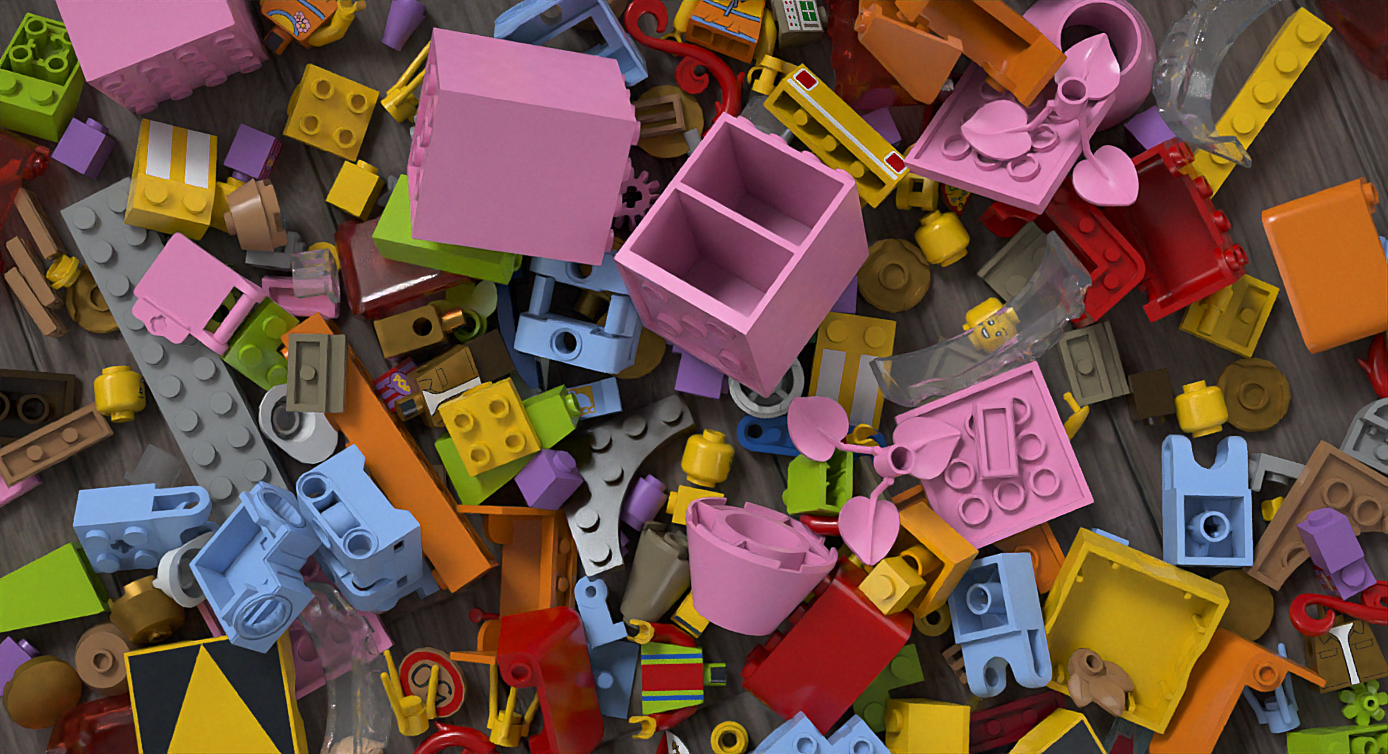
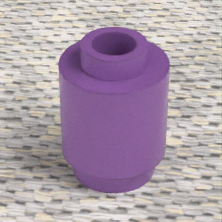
[620,474,669,532]

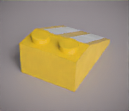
[124,118,217,241]
[807,311,897,430]

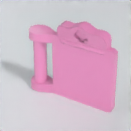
[132,233,267,356]

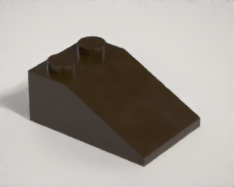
[0,368,76,445]

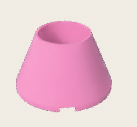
[1023,0,1157,133]
[685,497,838,636]

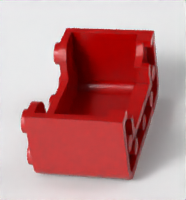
[1100,138,1249,323]
[978,175,1146,329]
[739,555,914,736]

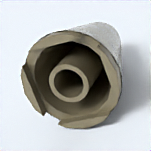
[620,520,691,630]

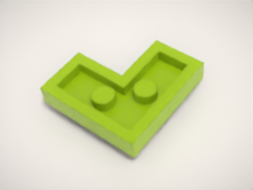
[219,296,300,392]
[852,643,924,733]

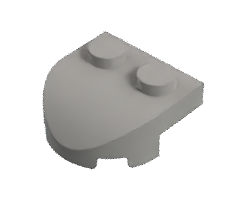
[1339,398,1388,477]

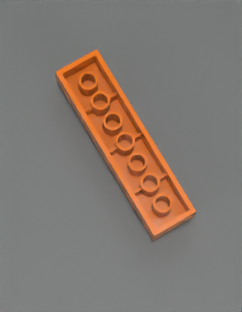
[280,312,499,593]

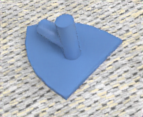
[587,641,639,719]

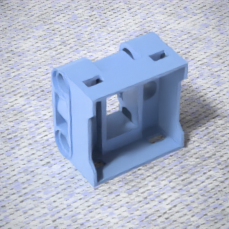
[494,0,648,87]
[513,249,642,374]
[296,444,423,612]

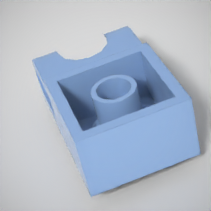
[1162,434,1253,568]
[73,483,220,573]
[948,553,1052,698]

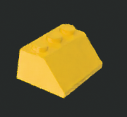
[884,698,970,754]

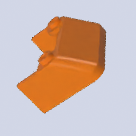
[895,0,1068,108]
[450,505,578,665]
[1147,626,1327,754]

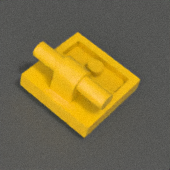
[1178,274,1280,358]

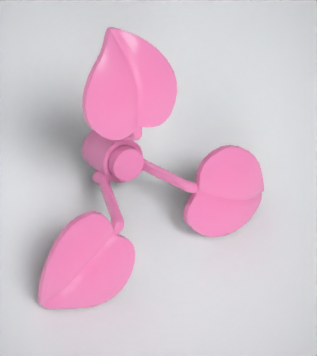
[961,33,1139,206]
[787,396,962,566]

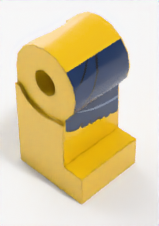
[670,588,710,638]

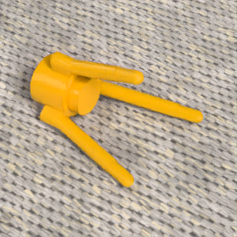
[380,40,431,124]
[380,650,439,736]
[487,664,540,747]

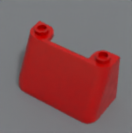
[496,606,604,754]

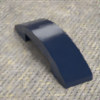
[497,255,546,394]

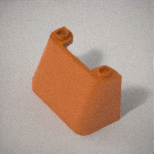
[854,0,963,105]
[1262,177,1388,354]

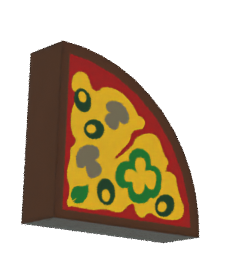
[939,182,973,219]

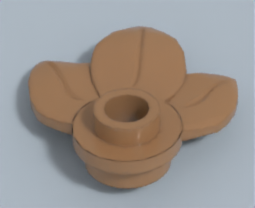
[1067,648,1134,717]

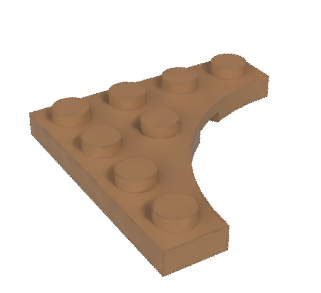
[1241,440,1388,591]

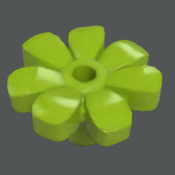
[1338,680,1388,726]

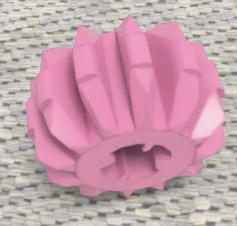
[614,167,661,232]

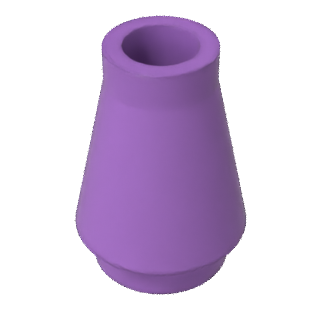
[381,0,427,51]

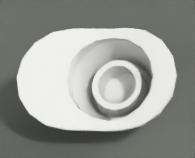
[258,384,338,464]
[152,532,216,608]

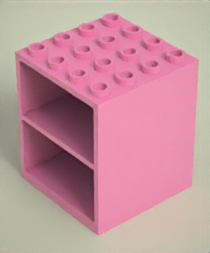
[55,0,270,114]
[407,28,640,266]
[613,112,869,399]

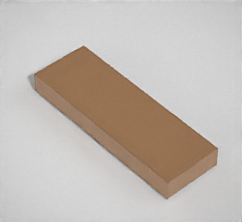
[0,402,114,489]

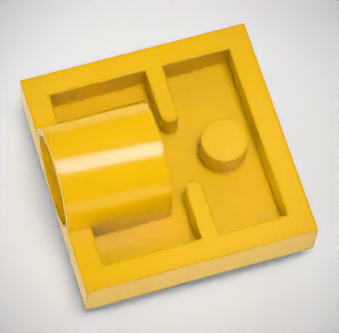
[282,64,380,162]
[438,377,542,477]

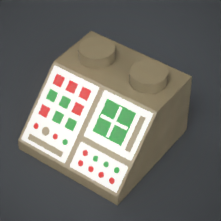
[766,0,828,51]

